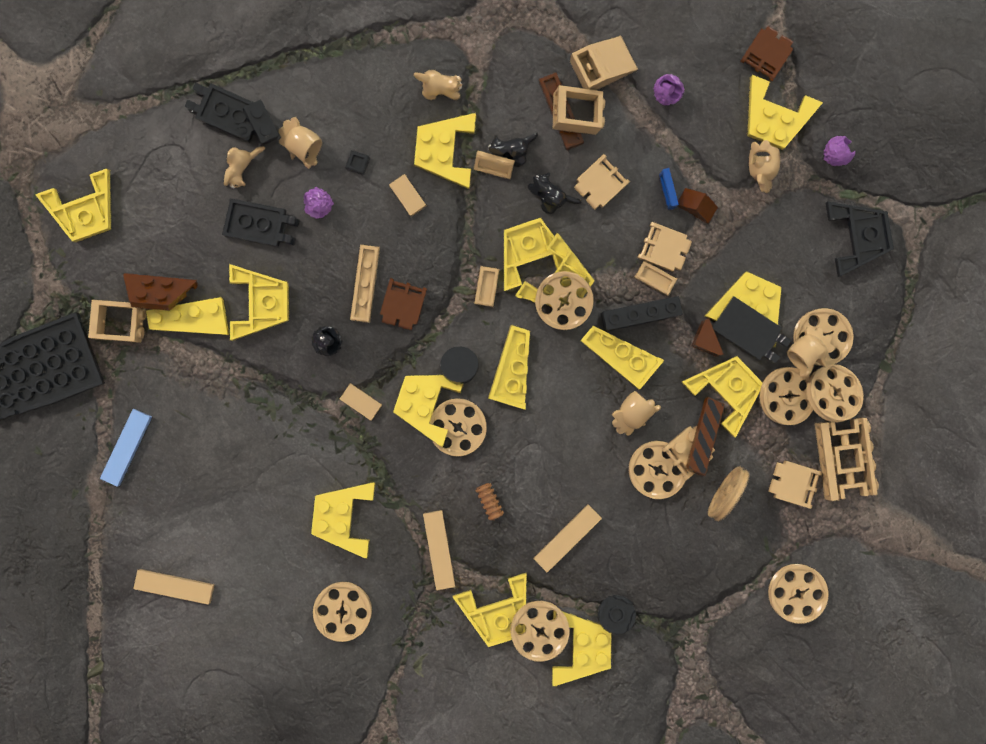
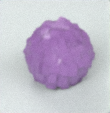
[653,74,685,105]
[823,136,855,166]
[304,187,334,219]

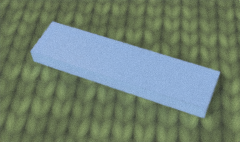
[100,409,152,487]

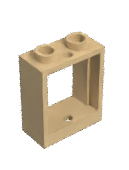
[552,85,605,135]
[88,300,146,343]

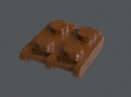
[740,26,793,81]
[380,278,427,330]

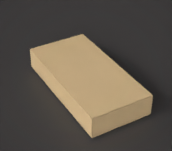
[474,151,515,179]
[389,174,426,217]
[634,261,677,296]
[474,266,499,307]
[340,383,382,421]

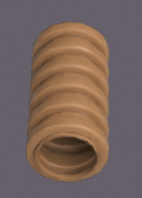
[475,483,504,520]

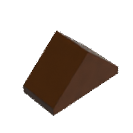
[678,188,718,224]
[691,318,723,357]

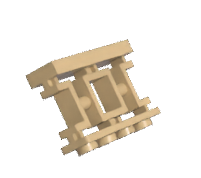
[815,418,879,501]

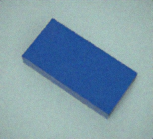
[659,168,679,210]

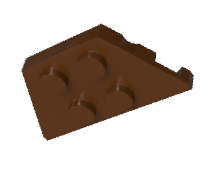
[123,273,198,311]

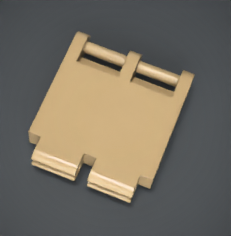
[574,154,630,209]
[637,222,692,272]
[662,426,715,480]
[768,461,822,509]

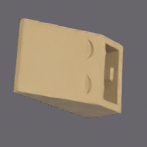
[570,36,638,90]

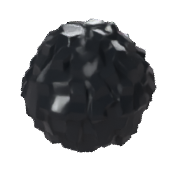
[312,326,343,356]

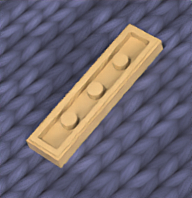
[350,245,380,323]
[534,504,602,572]
[423,510,455,590]
[133,569,215,605]

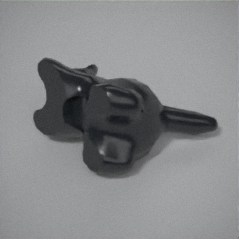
[488,133,538,167]
[528,173,582,214]

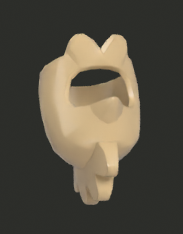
[278,117,322,168]
[749,140,780,193]
[787,326,835,378]
[612,391,661,436]

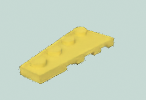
[146,297,229,335]
[488,325,530,410]
[581,326,664,390]

